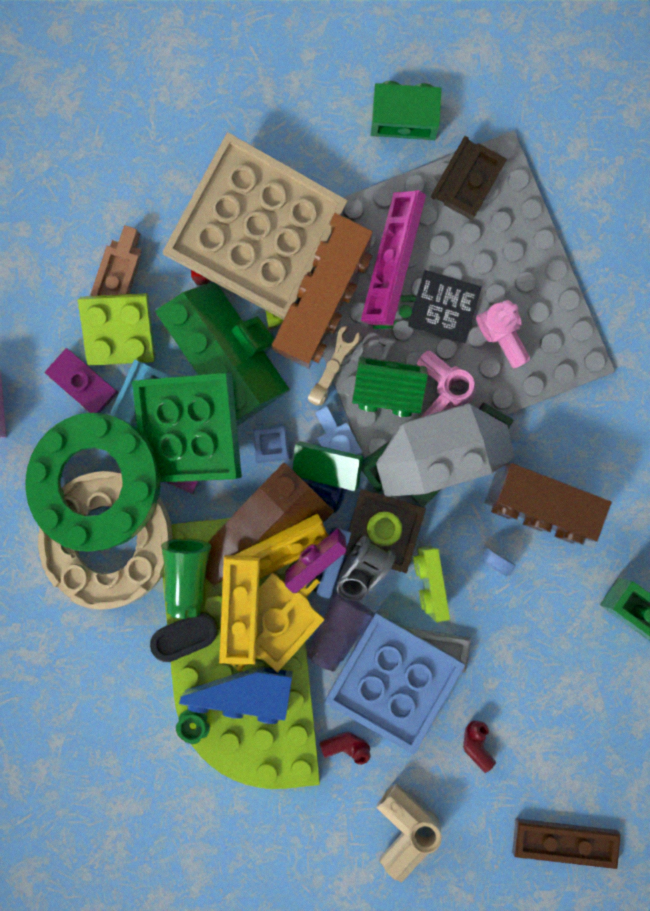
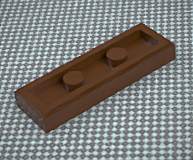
[512,818,621,869]

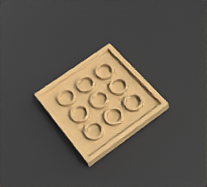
[163,132,348,320]

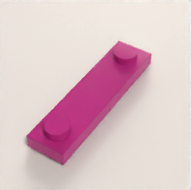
[361,190,426,325]

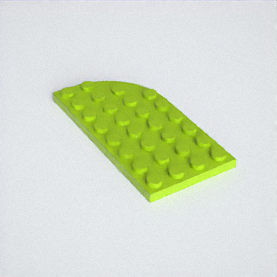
[162,518,320,789]

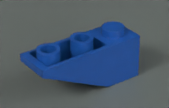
[179,666,293,724]

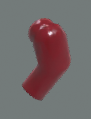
[463,721,496,773]
[319,732,371,765]

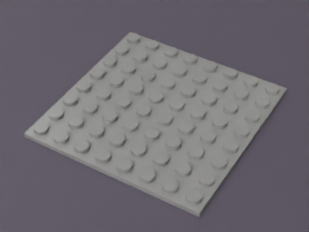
[311,131,615,458]

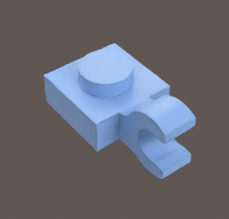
[315,406,362,455]

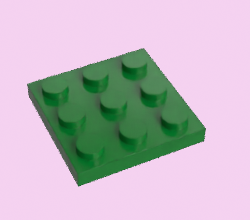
[132,372,242,482]

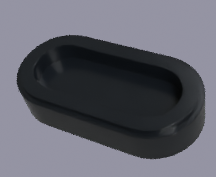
[150,612,218,662]

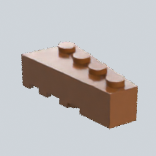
[272,212,373,369]

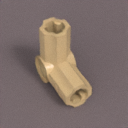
[376,783,441,883]

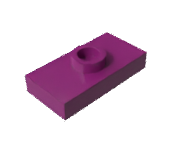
[44,348,119,413]
[285,528,347,594]

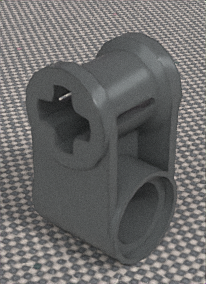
[337,536,396,601]

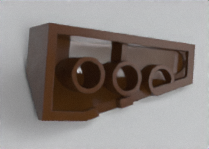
[205,462,334,586]

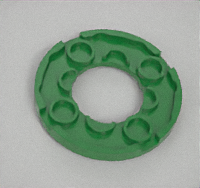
[25,413,161,552]

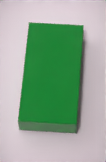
[292,441,363,491]

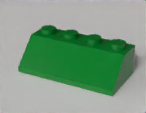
[155,282,290,426]

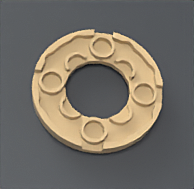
[38,471,173,610]

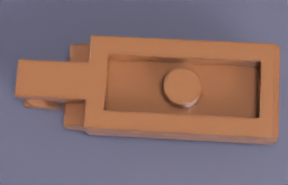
[90,225,142,296]

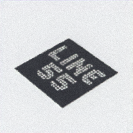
[408,270,482,343]

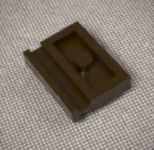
[430,136,507,221]

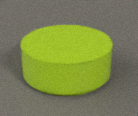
[367,511,402,546]

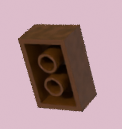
[484,463,612,545]

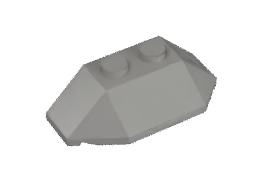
[376,403,515,496]

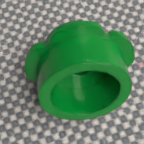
[175,709,210,744]

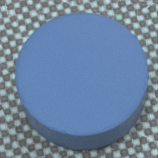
[481,547,516,576]

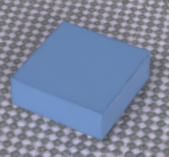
[252,426,290,463]

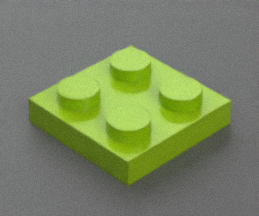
[77,293,156,365]
[413,546,450,622]

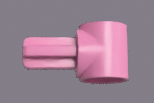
[476,300,530,368]
[417,350,476,417]

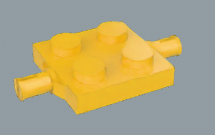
[232,572,325,672]

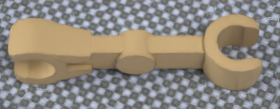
[308,326,362,406]

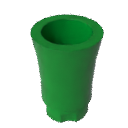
[161,538,211,619]

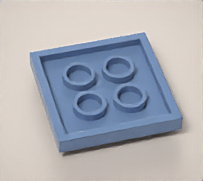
[324,611,465,755]

